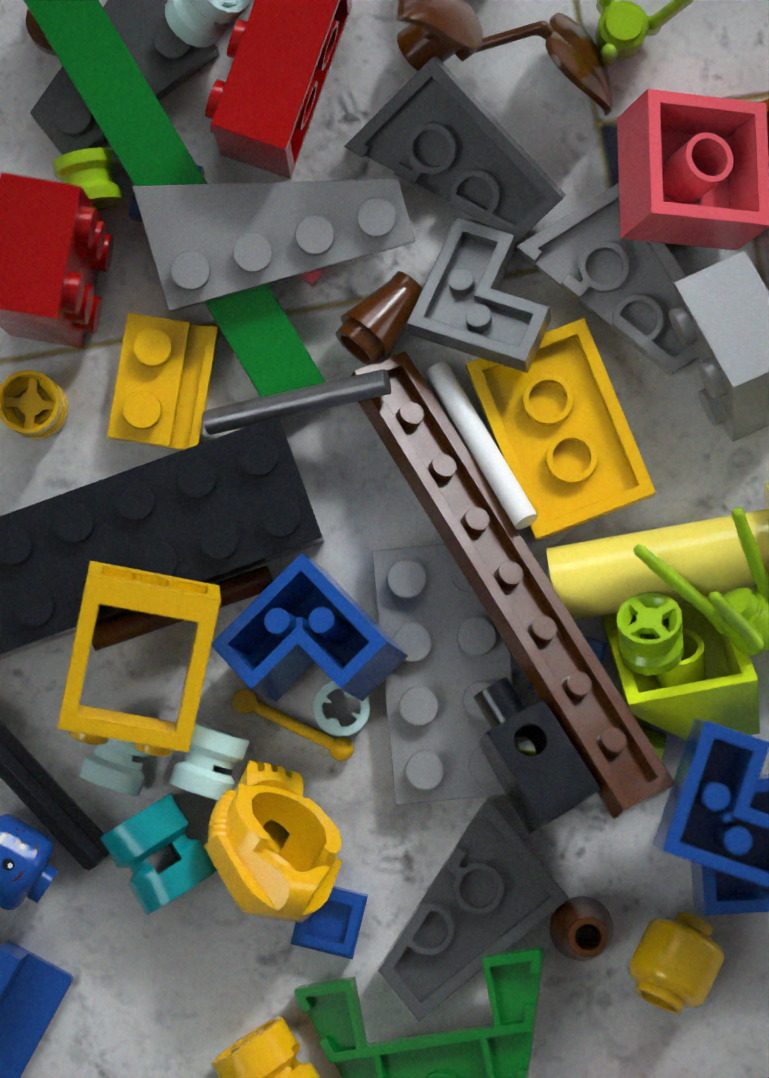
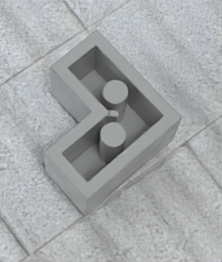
[669,251,769,442]

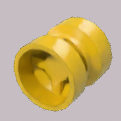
[0,370,69,440]

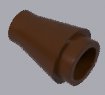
[335,271,423,365]
[550,896,613,961]

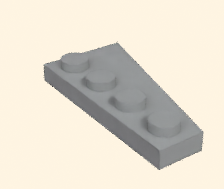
[132,179,416,313]

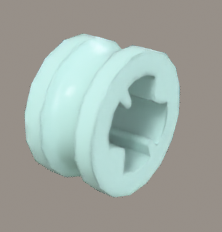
[313,681,371,737]

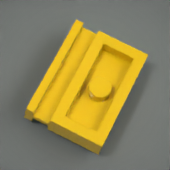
[107,313,220,450]

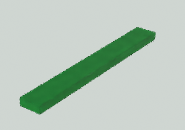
[23,0,326,397]

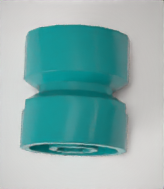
[99,793,217,915]

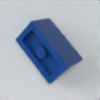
[0,940,73,1078]

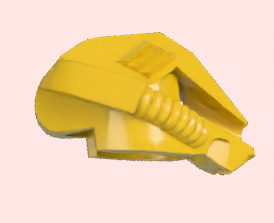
[204,760,343,923]

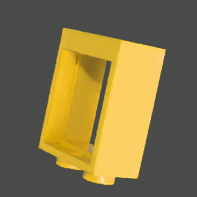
[57,561,221,756]

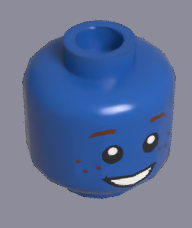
[0,814,58,910]

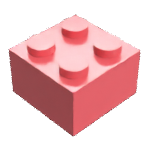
[617,89,769,250]

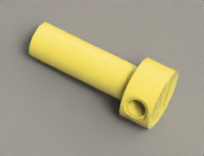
[546,482,769,620]

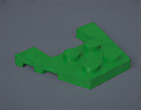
[294,946,544,1078]

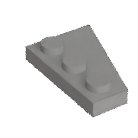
[516,183,700,376]

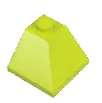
[602,594,760,741]

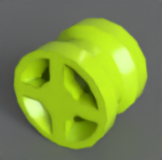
[52,147,124,212]
[617,592,684,675]

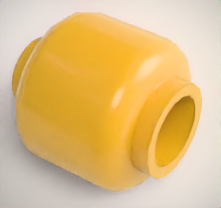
[628,912,724,1014]

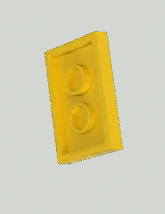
[466,318,656,543]

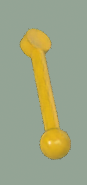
[232,689,354,762]

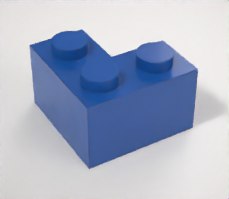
[211,553,408,702]
[652,719,769,888]

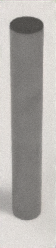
[203,369,391,435]

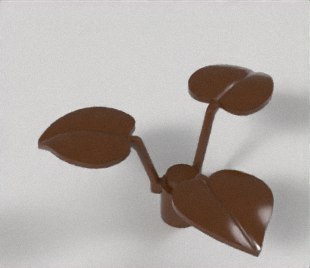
[397,0,612,116]

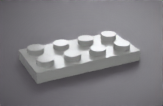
[372,544,519,805]

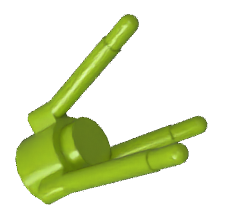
[595,0,694,67]
[633,507,769,656]

